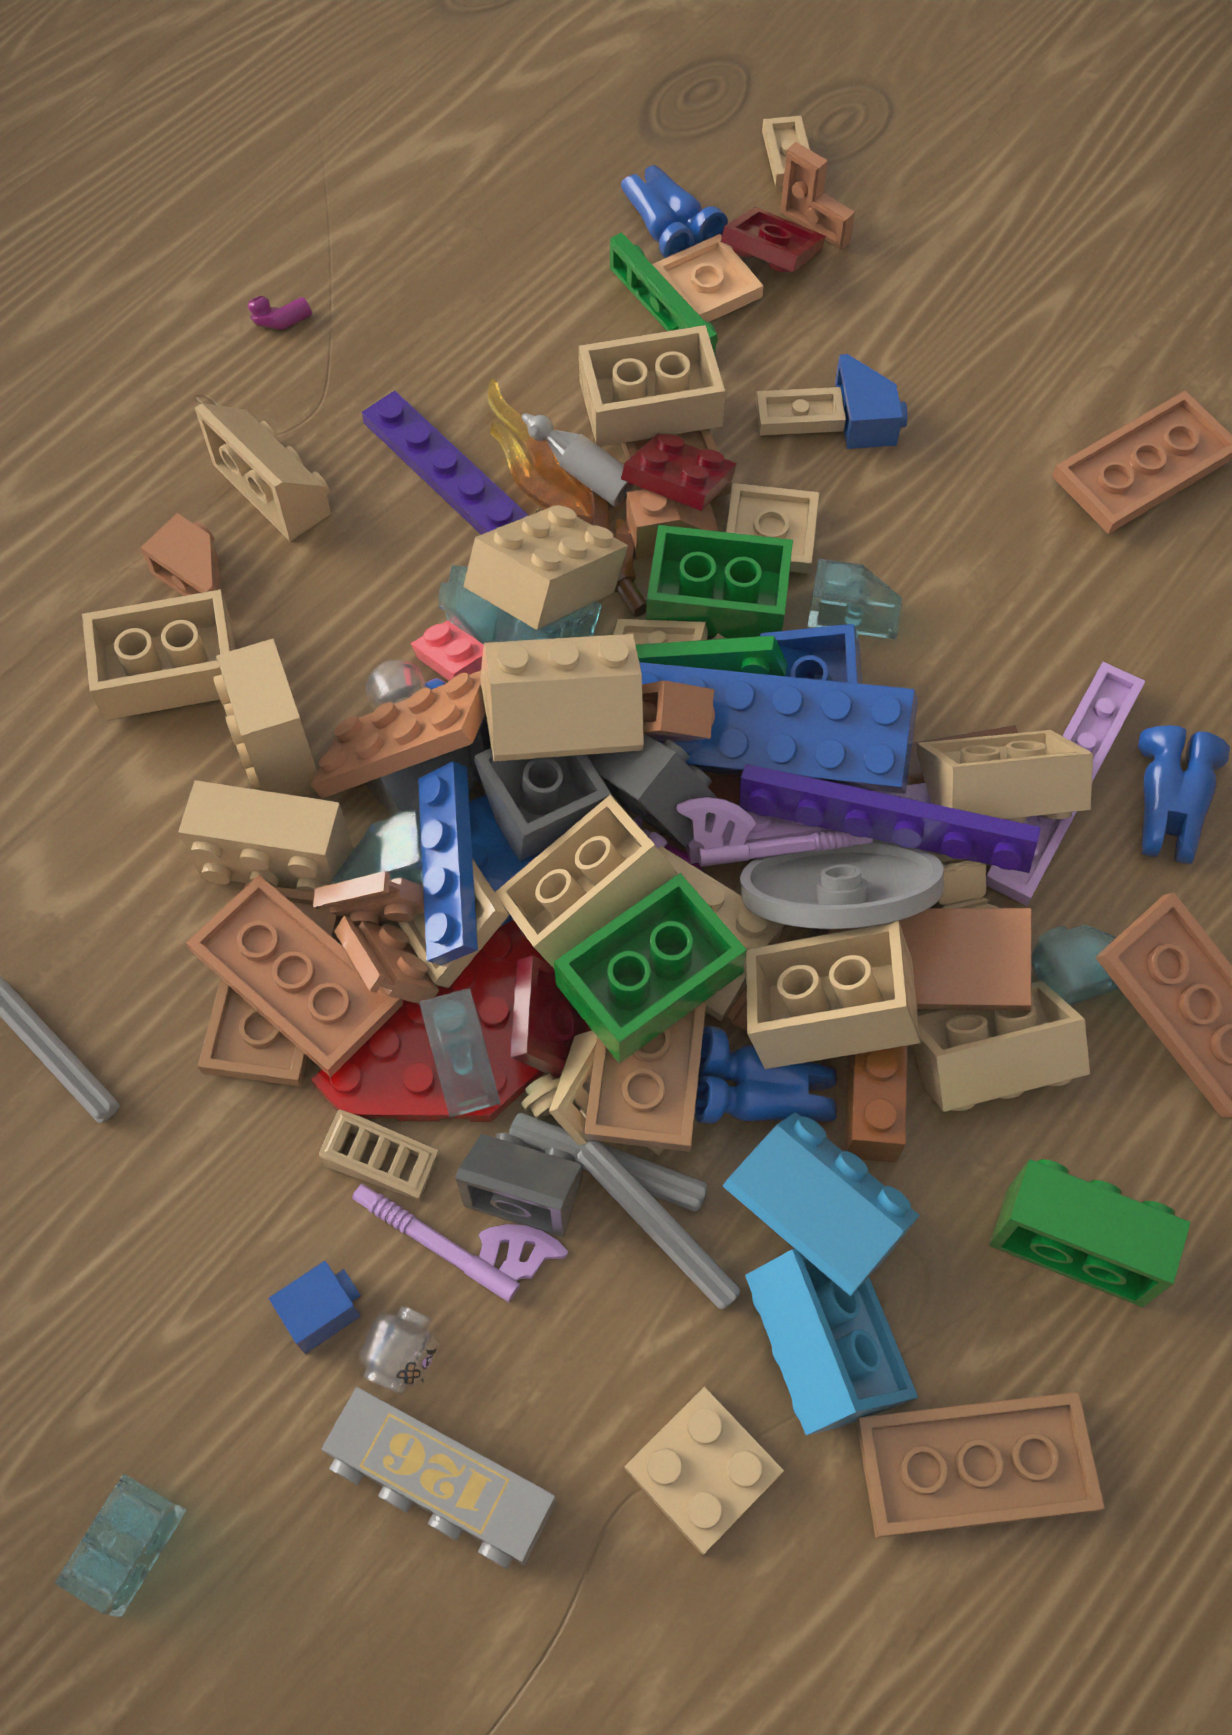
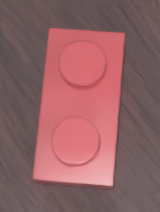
[411,620,484,681]

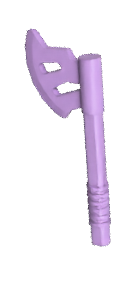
[676,797,873,867]
[352,1183,568,1303]

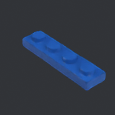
[418,761,478,965]

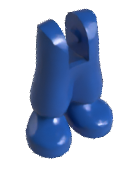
[621,164,728,258]
[1138,725,1230,864]
[694,1026,837,1124]

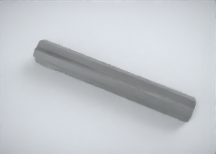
[0,975,120,1123]
[509,1113,707,1211]
[577,1140,740,1310]

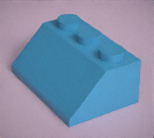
[723,1112,920,1296]
[745,1249,918,1436]

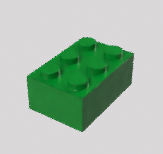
[646,525,793,639]
[554,873,747,1064]
[989,1159,1191,1308]

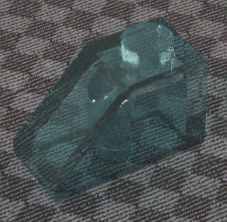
[807,559,902,640]
[439,565,505,645]
[332,810,423,885]
[1032,924,1119,1006]
[419,988,500,1118]

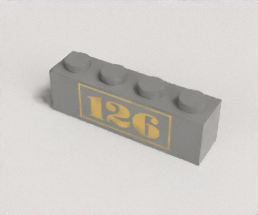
[321,1386,557,1570]

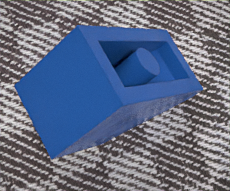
[835,354,908,449]

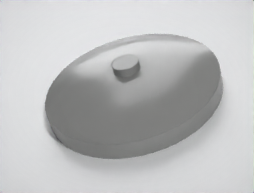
[740,839,944,929]

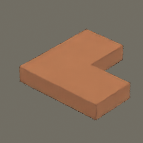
[780,142,855,250]

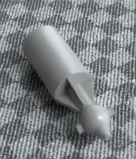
[522,413,634,507]

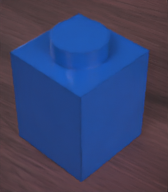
[269,1261,361,1354]

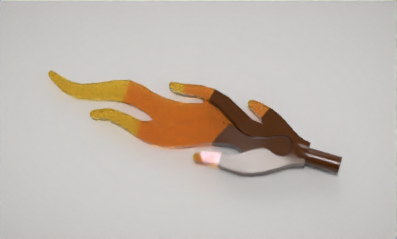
[487,379,647,617]

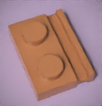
[313,871,424,927]
[334,916,439,1006]

